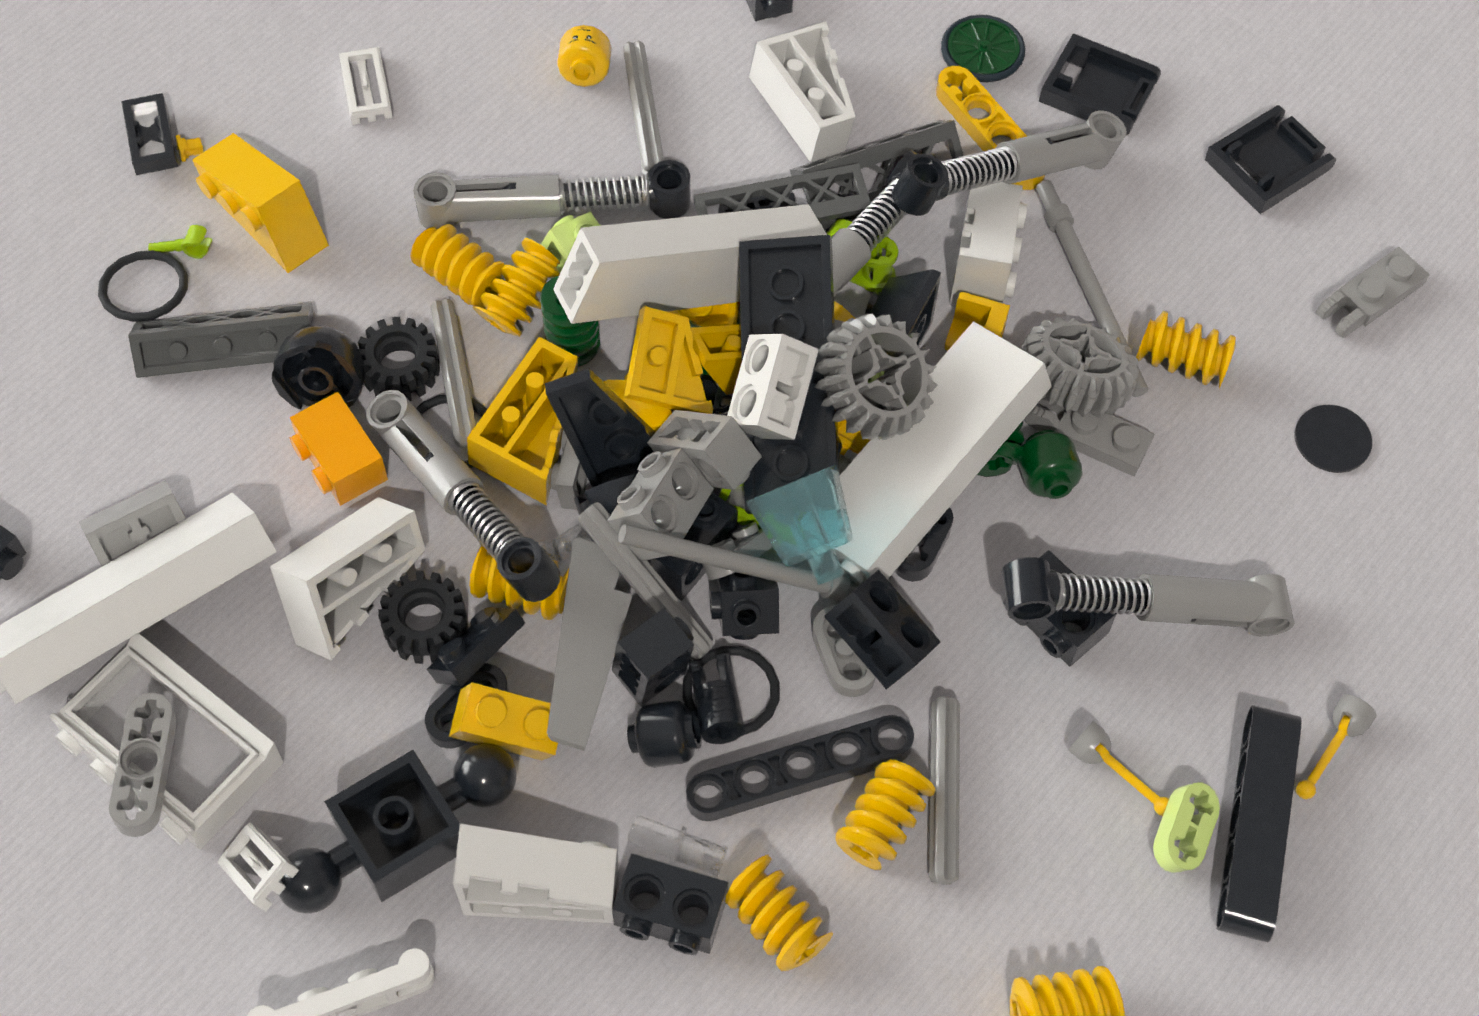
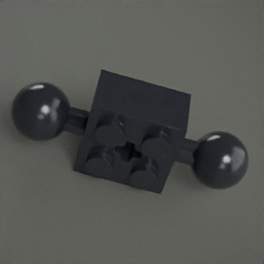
[279,744,517,914]

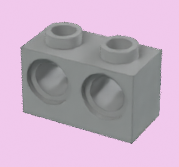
[647,410,762,490]
[607,448,714,561]

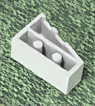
[749,21,855,163]
[453,824,619,923]

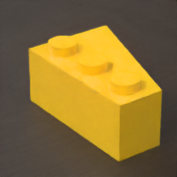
[192,133,329,273]
[467,337,578,505]

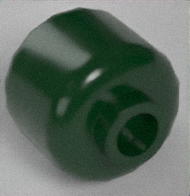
[1018,430,1083,499]

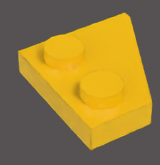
[624,306,713,414]

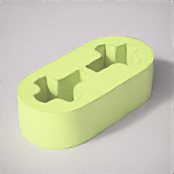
[1153,782,1220,873]

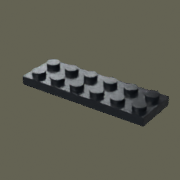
[739,235,840,514]

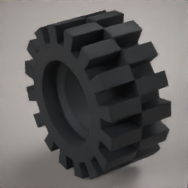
[358,317,440,401]
[378,571,468,664]

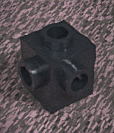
[710,572,779,640]

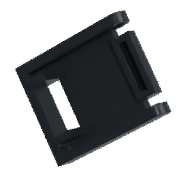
[1039,33,1161,136]
[1205,105,1337,214]

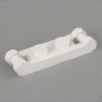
[247,948,435,1016]

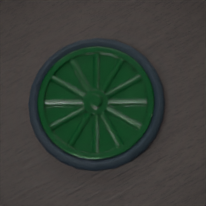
[941,14,1026,83]

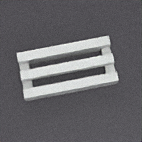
[339,47,393,125]
[217,822,299,912]

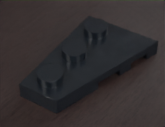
[545,368,656,488]

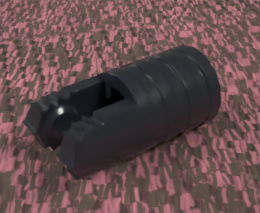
[689,653,745,744]

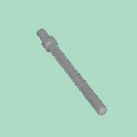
[1036,180,1149,397]
[618,524,862,602]

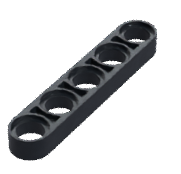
[686,715,915,822]

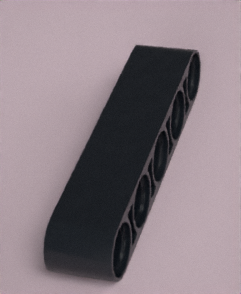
[1216,705,1302,943]

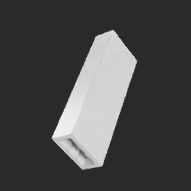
[553,204,827,324]
[798,321,1052,585]
[0,493,277,704]

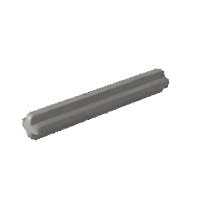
[623,41,664,175]
[430,299,476,448]
[578,502,713,661]
[929,696,960,885]

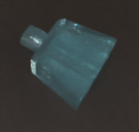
[746,465,853,585]

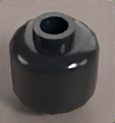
[627,700,702,768]

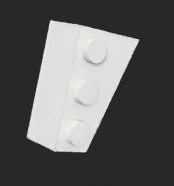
[950,182,1028,306]
[270,497,425,661]

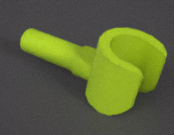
[148,225,212,259]

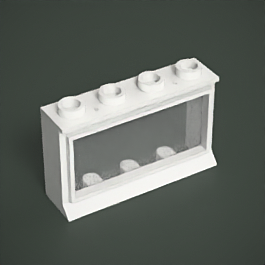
[50,633,284,850]

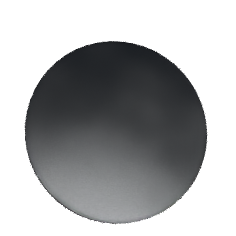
[1295,405,1372,473]

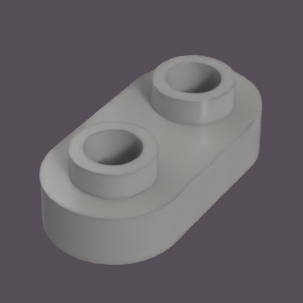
[702,522,775,580]
[812,605,876,697]

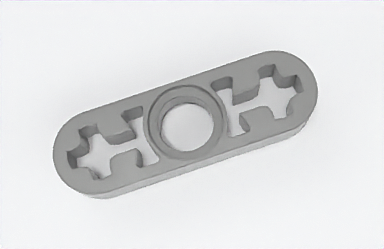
[109,693,177,837]

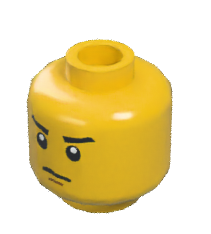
[557,25,612,87]

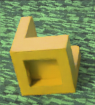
[944,292,1010,351]

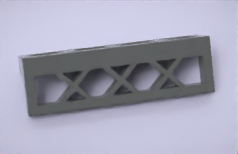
[790,120,964,204]
[694,163,871,233]
[128,302,314,378]

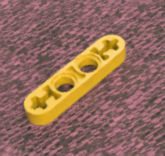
[936,66,1045,190]

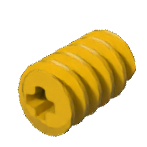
[410,224,505,309]
[472,238,560,337]
[1136,311,1236,389]
[470,546,569,620]
[835,759,936,870]
[725,854,833,971]
[1010,965,1125,1016]

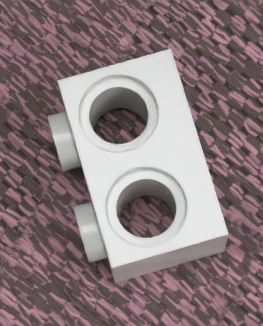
[727,334,819,440]

